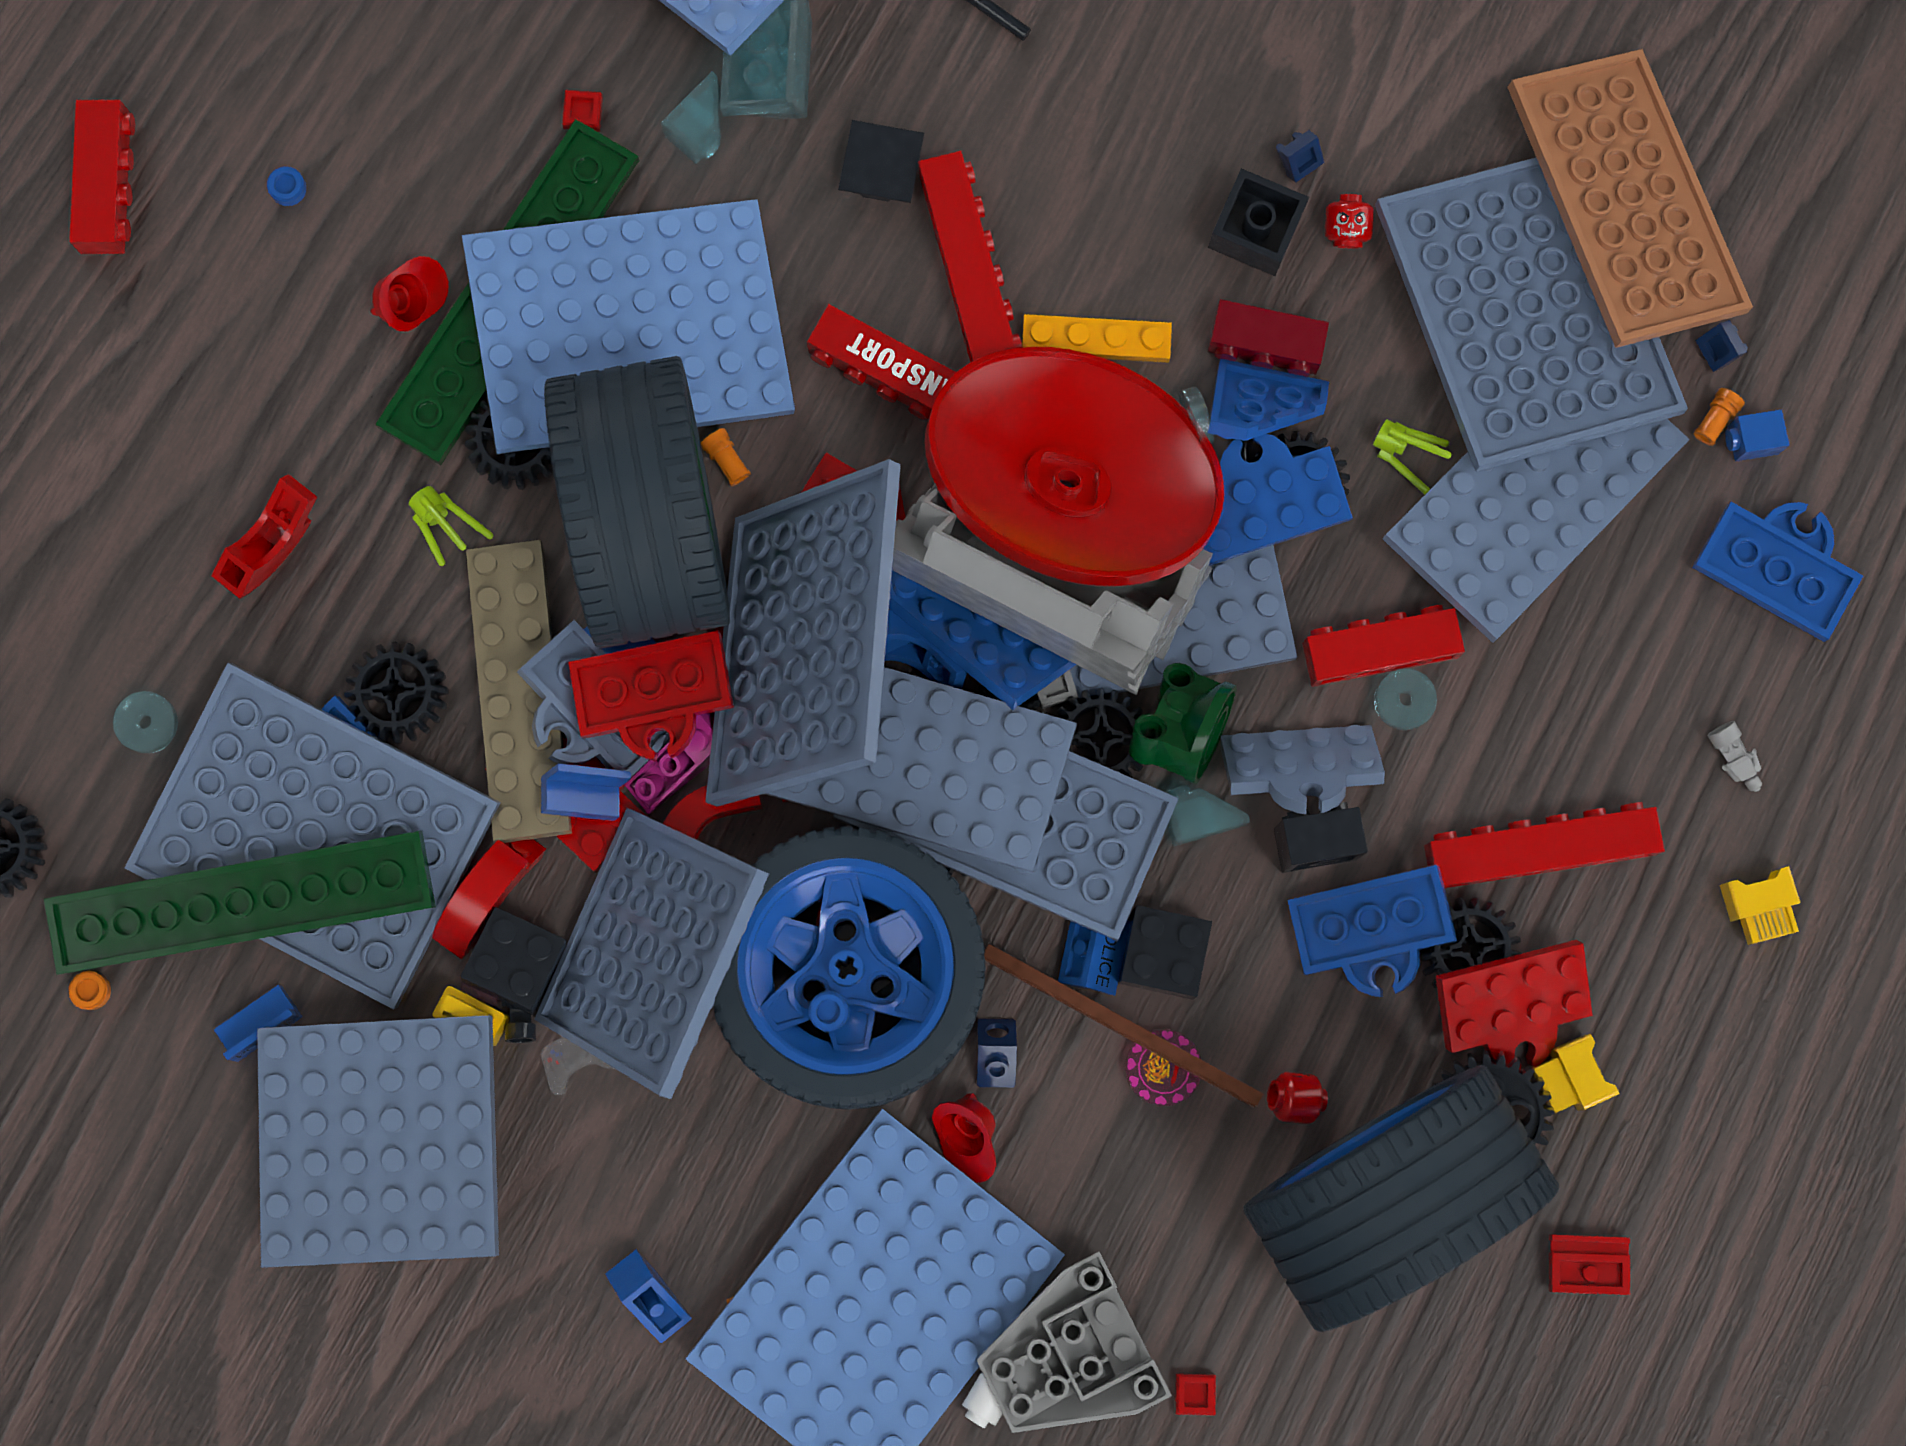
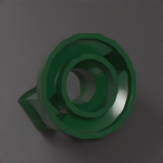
[1129,663,1237,785]

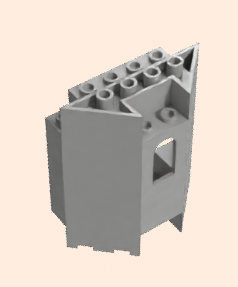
[892,480,1213,695]

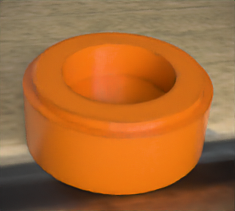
[69,971,111,1010]

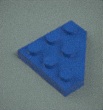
[1208,358,1329,441]

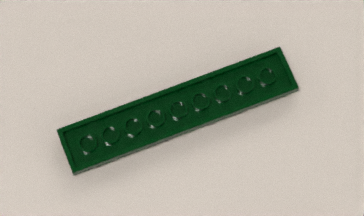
[375,119,639,466]
[44,831,436,975]

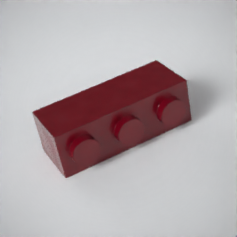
[1207,299,1329,377]

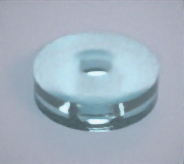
[1179,386,1214,444]
[1374,669,1437,731]
[113,691,178,753]

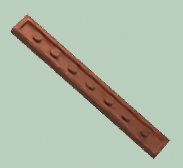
[984,944,1264,1108]

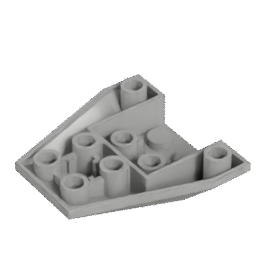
[976,1252,1172,1433]

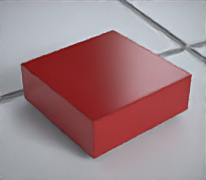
[562,90,603,132]
[1175,1373,1216,1416]

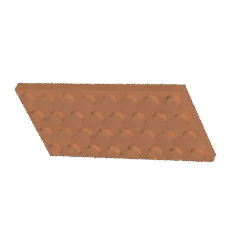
[1507,49,1753,348]

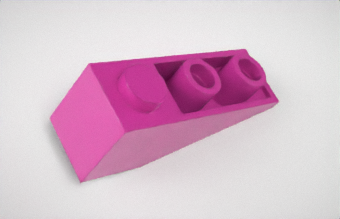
[625,712,715,814]

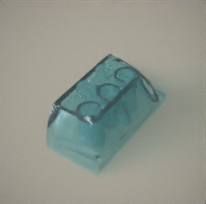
[720,0,812,119]

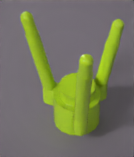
[1373,419,1452,495]
[409,486,493,566]

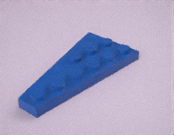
[889,568,1077,710]

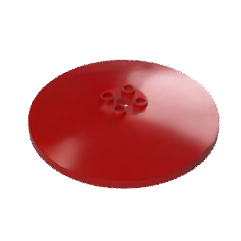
[925,347,1224,586]

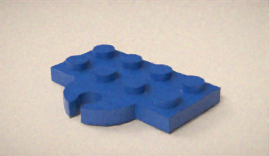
[1203,434,1353,566]
[1692,502,1863,642]
[1287,865,1457,997]

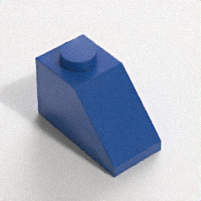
[605,1250,692,1343]

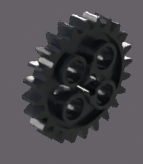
[1432,1050,1555,1145]

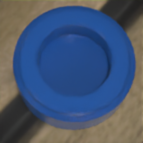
[267,166,307,206]
[809,991,850,1032]

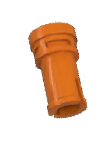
[1693,388,1745,446]
[701,428,751,486]

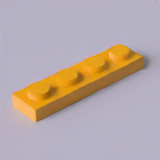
[1022,314,1172,363]

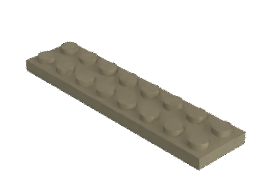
[466,540,572,843]

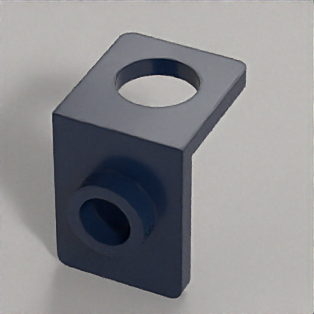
[977,1019,1017,1088]

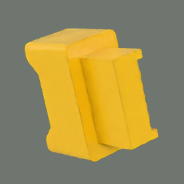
[1720,866,1800,945]
[432,986,510,1046]
[1533,1034,1619,1113]

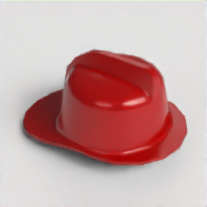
[370,256,449,332]
[932,1093,996,1183]

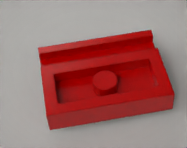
[1549,1234,1630,1295]

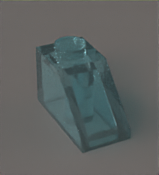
[661,72,721,164]
[1167,785,1250,847]

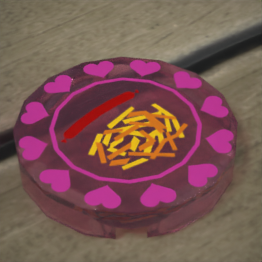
[1125,1029,1201,1107]

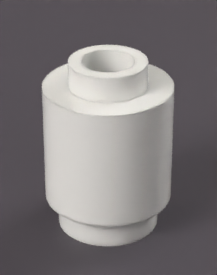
[962,1372,1003,1429]

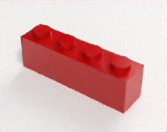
[70,100,135,254]
[1302,605,1465,687]

